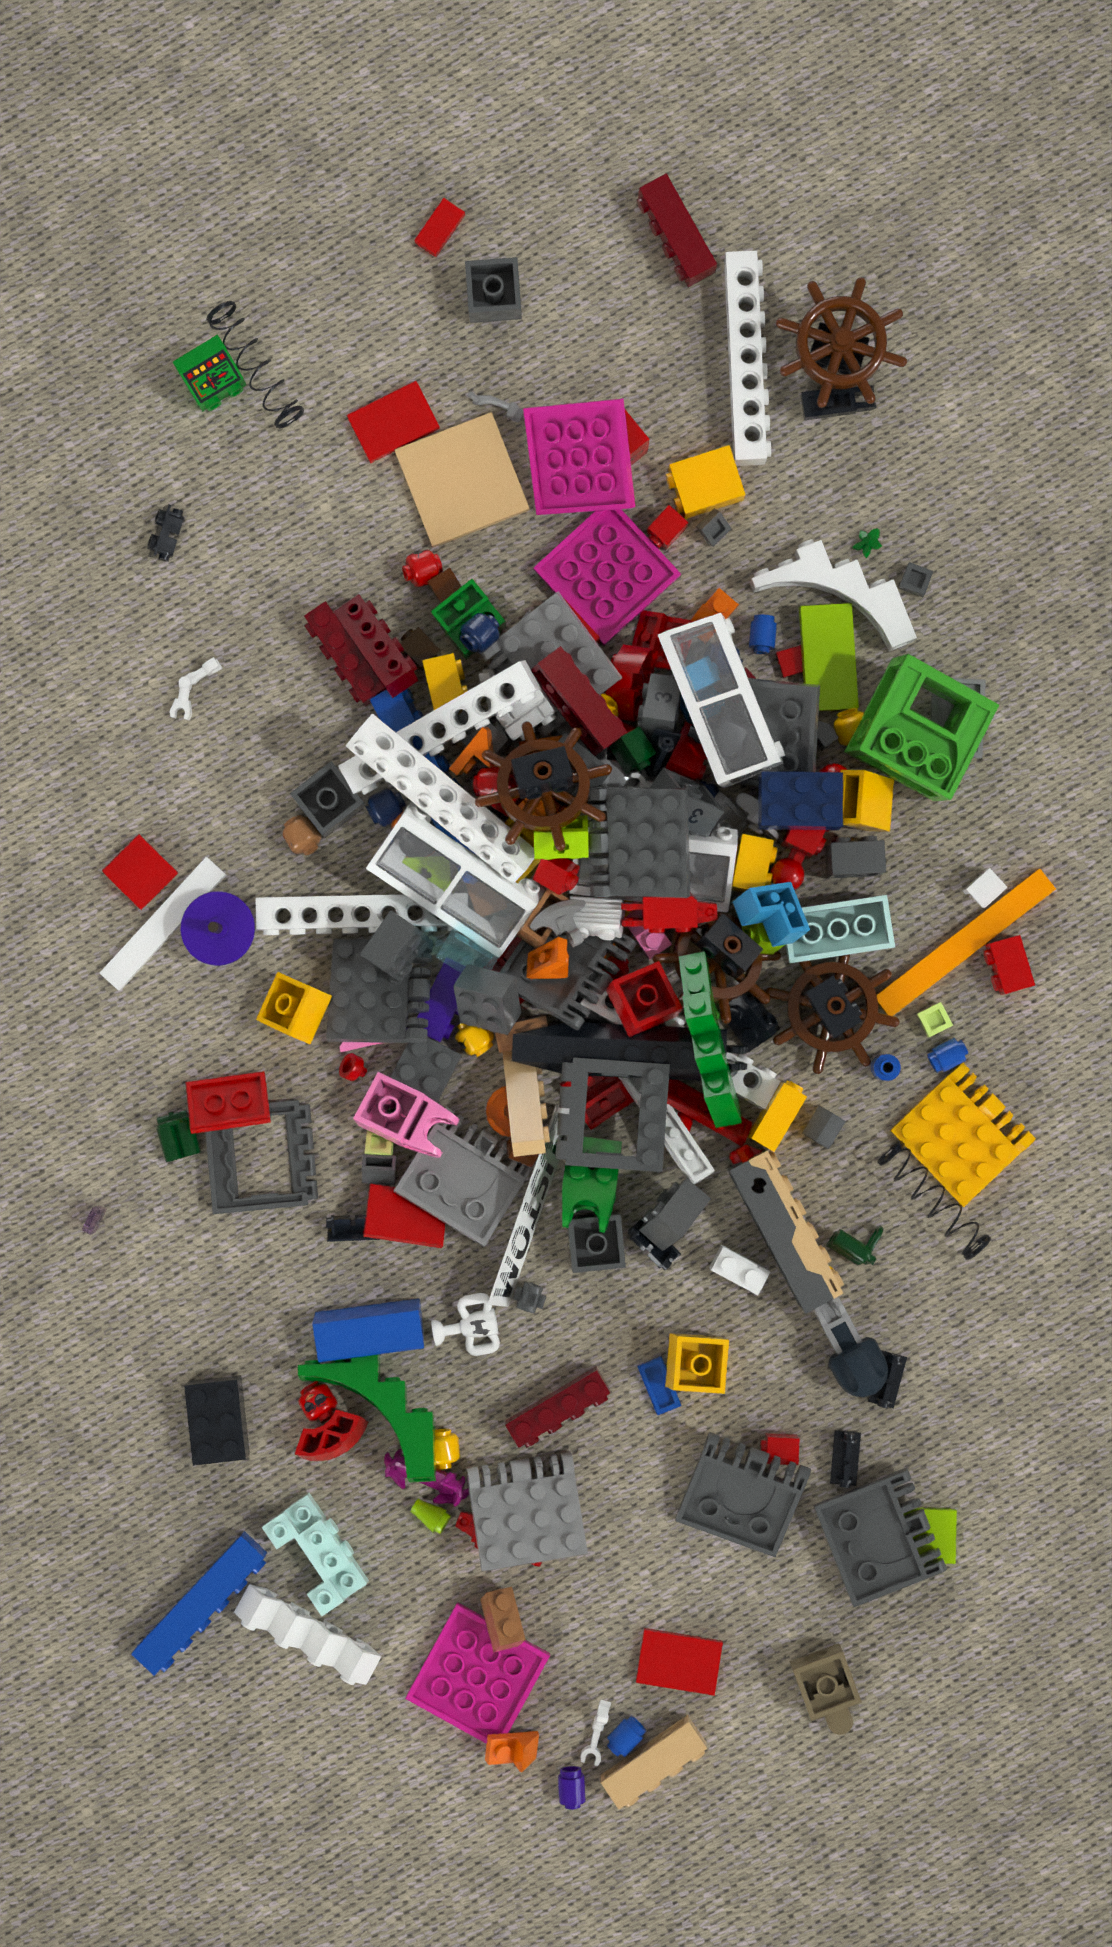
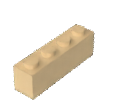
[503,1051,550,1157]
[600,1715,707,1810]

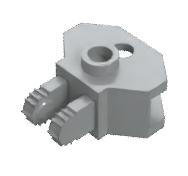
[735,793,780,843]

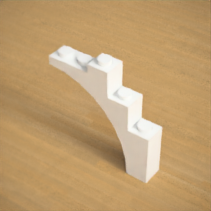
[750,539,917,651]

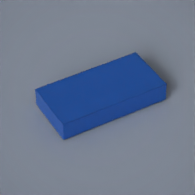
[637,1356,682,1416]

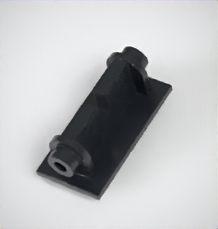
[147,504,184,562]
[646,728,681,777]
[326,1215,380,1242]
[627,1218,681,1271]
[868,1350,907,1409]
[830,1430,861,1488]

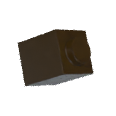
[400,627,441,671]

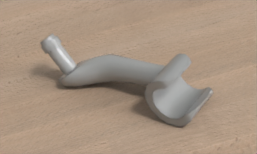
[468,392,524,423]

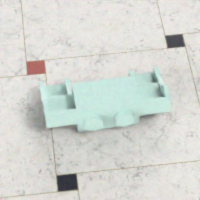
[262,1493,369,1616]

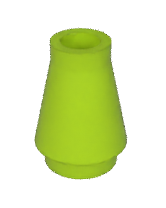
[410,1498,451,1534]

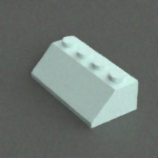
[785,895,895,963]

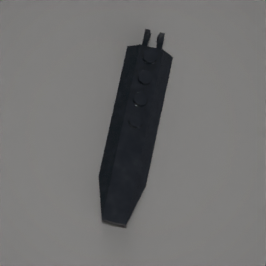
[512,1022,748,1081]

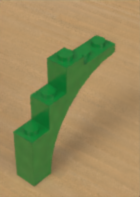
[679,951,742,1128]
[298,1354,436,1482]

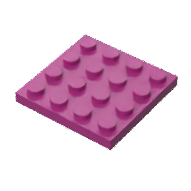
[523,398,635,515]
[533,509,681,646]
[405,1602,550,1744]

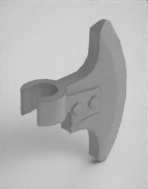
[530,900,586,947]

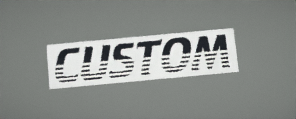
[487,1104,569,1307]

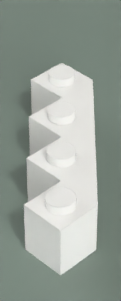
[234,1584,382,1685]

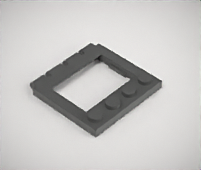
[555,1058,670,1172]
[206,1100,318,1214]

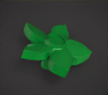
[852,528,882,558]

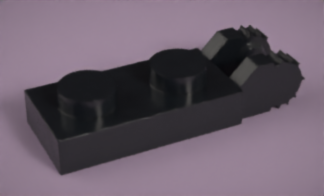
[801,385,876,421]

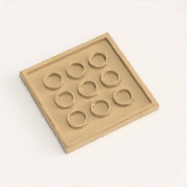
[395,412,530,548]

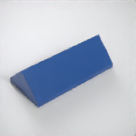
[312,1298,424,1362]

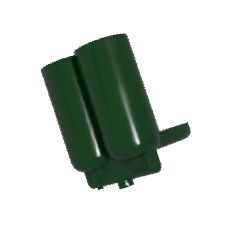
[156,1110,201,1163]
[826,1225,884,1265]

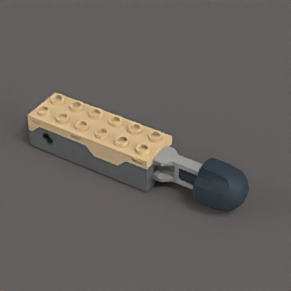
[726,1144,888,1397]

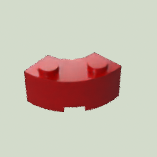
[603,644,655,722]
[295,1410,369,1461]

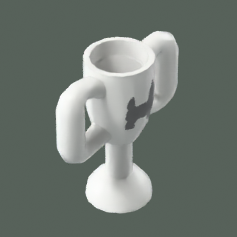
[431,1293,500,1356]

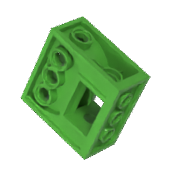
[844,654,999,801]

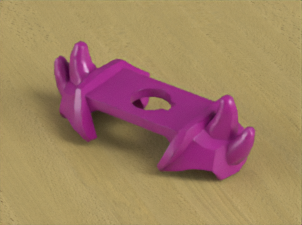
[384,1449,469,1507]

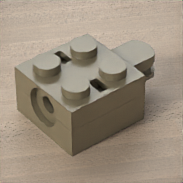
[789,1643,862,1735]

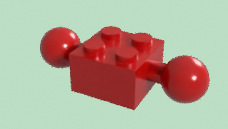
[771,763,847,890]

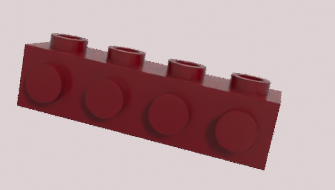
[636,173,717,288]
[333,594,419,698]
[304,601,386,707]
[531,646,627,756]
[505,1366,610,1448]

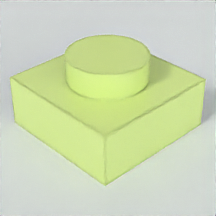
[916,1002,953,1037]
[365,1130,394,1155]

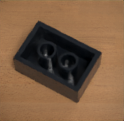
[184,1375,250,1466]

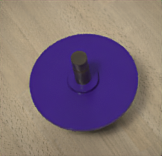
[181,891,255,966]

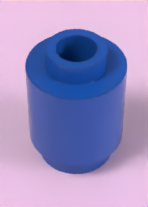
[749,614,777,654]
[927,1038,969,1073]
[871,1054,901,1081]
[607,1715,646,1757]

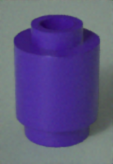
[558,1766,586,1810]

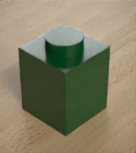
[609,726,657,774]

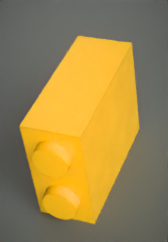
[665,445,746,519]
[841,770,894,832]
[748,1080,807,1152]

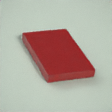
[346,381,440,464]
[185,1071,271,1134]
[363,1184,446,1248]
[636,1628,723,1696]

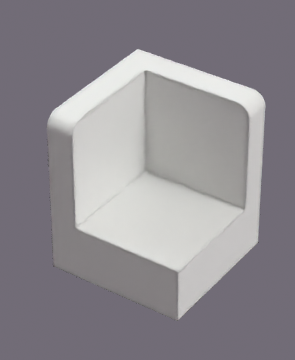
[962,868,1008,908]

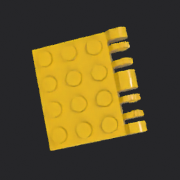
[890,1062,1036,1207]

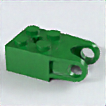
[562,1137,622,1233]

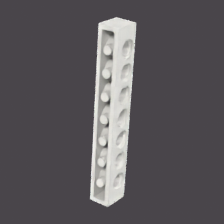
[724,251,771,466]
[338,660,541,795]
[346,714,534,884]
[256,893,469,935]
[580,980,781,1109]

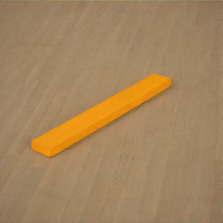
[877,868,1056,1016]

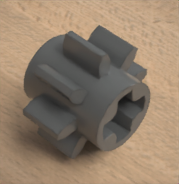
[513,1282,546,1314]

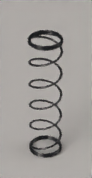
[206,301,304,429]
[877,1141,991,1260]

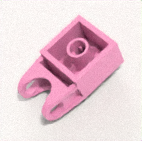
[353,1072,459,1158]

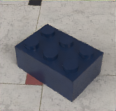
[758,772,843,830]

